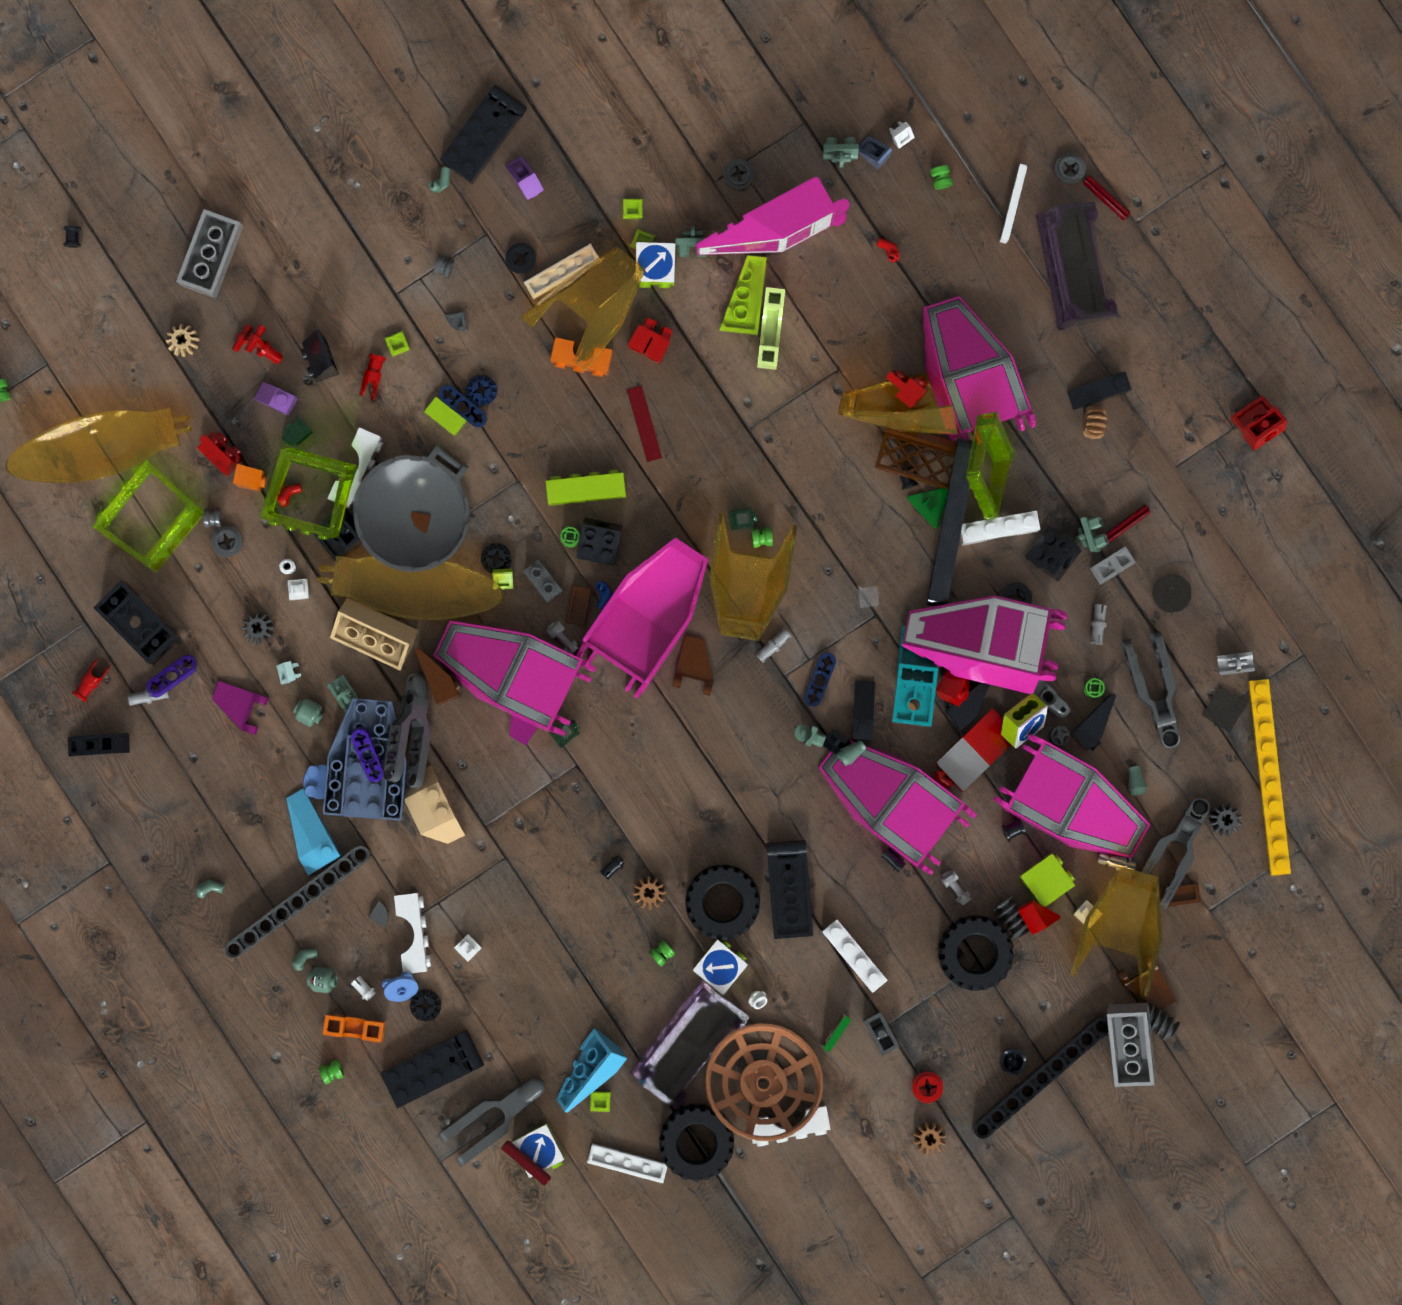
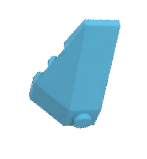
[286,788,343,876]
[556,1028,627,1113]

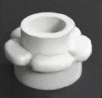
[748,991,767,1009]

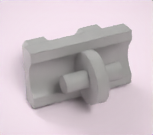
[1216,652,1255,676]

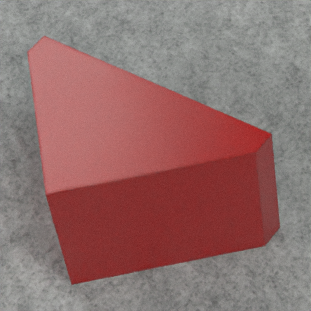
[1018,900,1060,935]

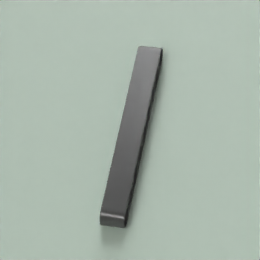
[225,846,371,958]

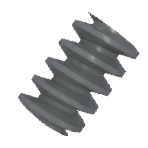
[993,895,1030,939]
[1144,1000,1180,1041]

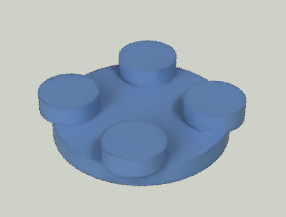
[303,765,327,799]
[382,972,419,1002]

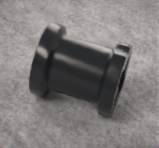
[63,226,81,248]
[899,466,919,490]
[1001,818,1026,842]

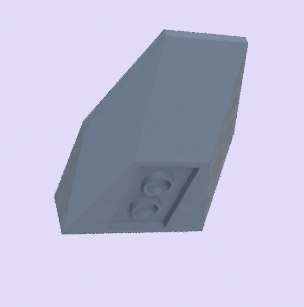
[323,698,407,821]

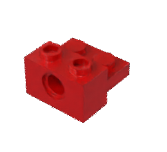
[886,370,930,408]
[1231,395,1287,451]
[197,431,243,477]

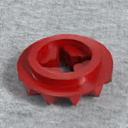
[912,1071,943,1103]

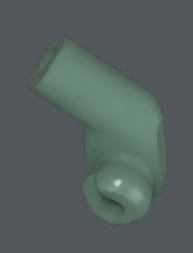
[429,167,451,193]
[195,880,225,898]
[292,948,318,971]

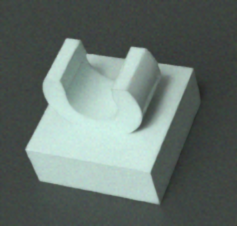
[276,661,301,685]

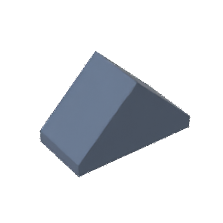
[858,135,892,170]

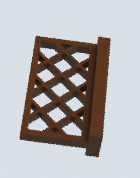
[875,422,957,490]

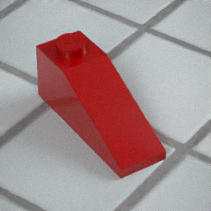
[936,669,970,707]

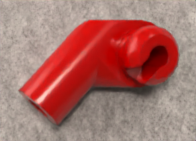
[876,237,900,263]
[277,483,302,507]
[933,771,954,789]

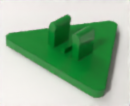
[907,488,948,529]

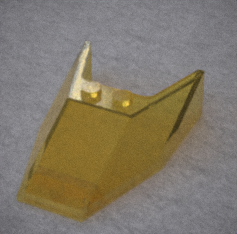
[520,246,645,371]
[838,373,958,434]
[709,513,797,641]
[1068,866,1163,999]

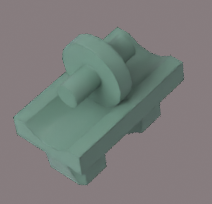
[823,137,859,168]
[675,226,707,257]
[1074,517,1109,552]
[327,675,360,714]
[794,725,826,748]

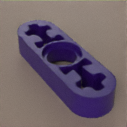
[146,655,197,698]
[351,727,384,782]

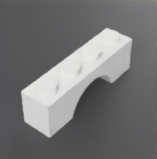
[327,427,384,510]
[960,511,1040,546]
[394,893,431,973]
[821,919,888,993]
[752,1105,831,1146]

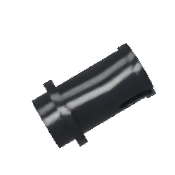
[881,848,906,872]
[600,855,625,880]

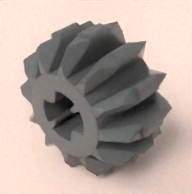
[241,612,275,645]
[1209,804,1242,836]

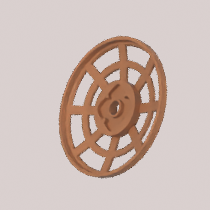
[705,1024,823,1141]

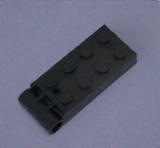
[440,85,527,184]
[766,840,813,939]
[380,1030,484,1109]

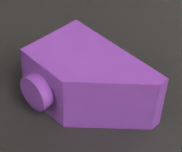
[505,156,544,200]
[254,382,298,416]

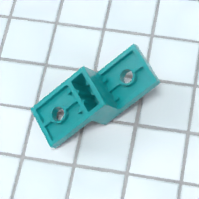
[892,626,938,727]

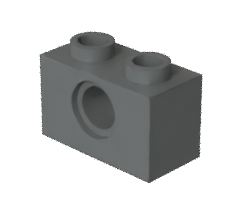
[523,559,563,603]
[863,1010,900,1056]

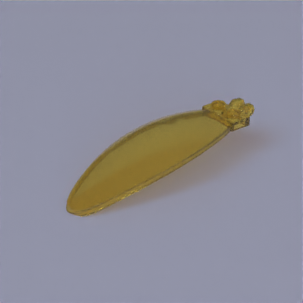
[5,407,192,483]
[316,556,504,620]

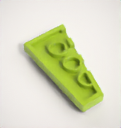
[719,255,767,335]

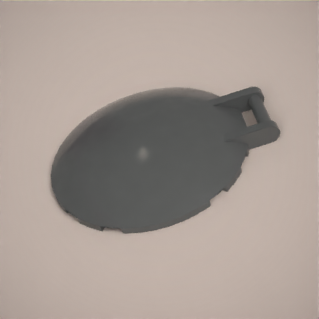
[353,443,470,572]

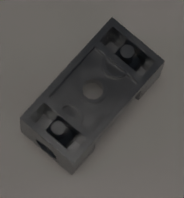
[93,580,181,665]

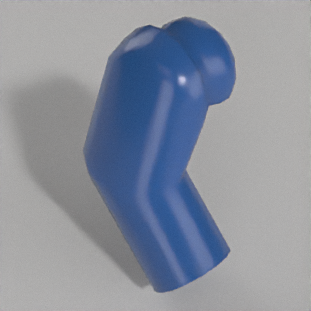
[595,581,612,610]

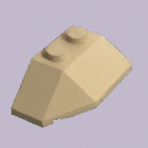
[404,765,465,844]

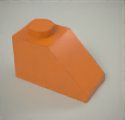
[233,464,267,492]

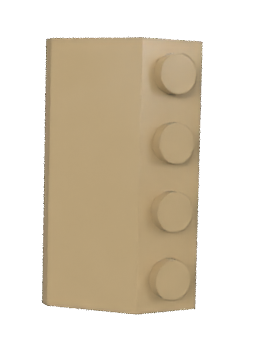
[330,597,418,671]

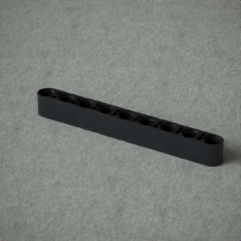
[927,438,978,606]
[972,1016,1109,1139]

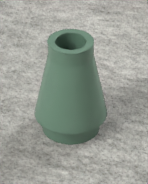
[837,740,867,766]
[1128,766,1148,796]

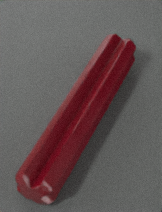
[1083,175,1131,220]
[1105,505,1151,543]
[501,1140,551,1186]

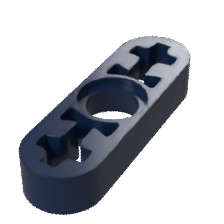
[439,385,487,428]
[804,653,836,707]

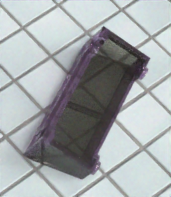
[1036,202,1118,329]
[630,979,749,1111]

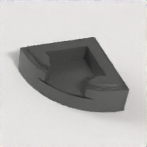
[445,311,468,331]
[368,901,388,928]

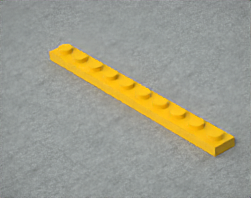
[1248,679,1291,876]

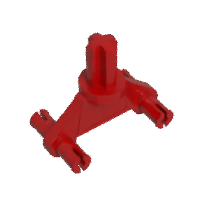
[231,324,283,364]

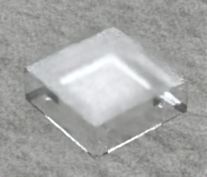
[858,586,879,608]

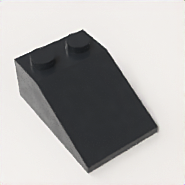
[301,330,339,382]

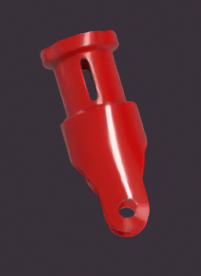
[359,354,386,400]
[71,658,110,702]

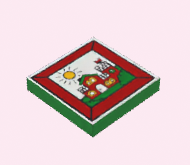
[821,1013,851,1052]

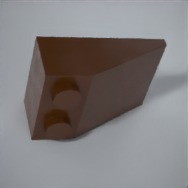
[415,648,463,705]

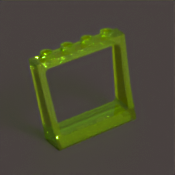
[966,412,1015,520]
[260,448,358,540]
[92,460,204,573]

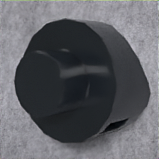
[999,1047,1026,1075]

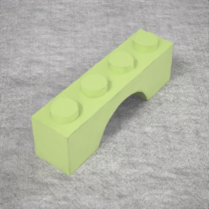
[757,287,785,370]

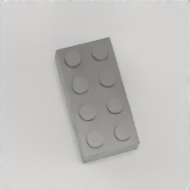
[176,209,243,298]
[1107,1003,1156,1087]

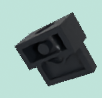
[312,507,362,563]
[576,517,623,566]
[1025,526,1082,582]

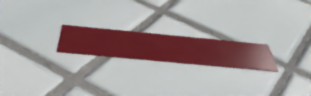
[627,386,662,462]

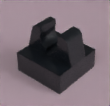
[823,729,851,755]

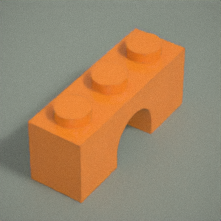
[550,337,613,377]
[323,1014,386,1043]

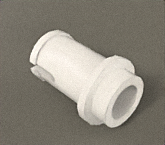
[279,559,296,574]
[351,976,376,1001]

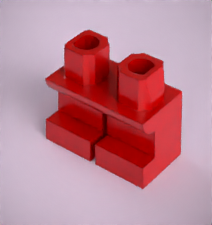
[627,317,672,364]

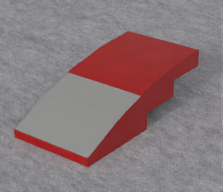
[935,708,1011,792]

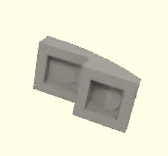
[1090,546,1136,585]

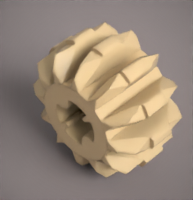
[166,324,200,357]

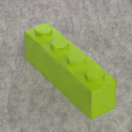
[546,470,626,506]

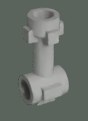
[546,621,579,654]
[940,869,971,906]

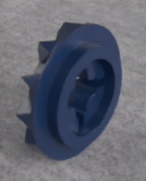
[466,375,497,406]

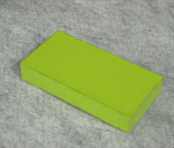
[424,397,467,436]

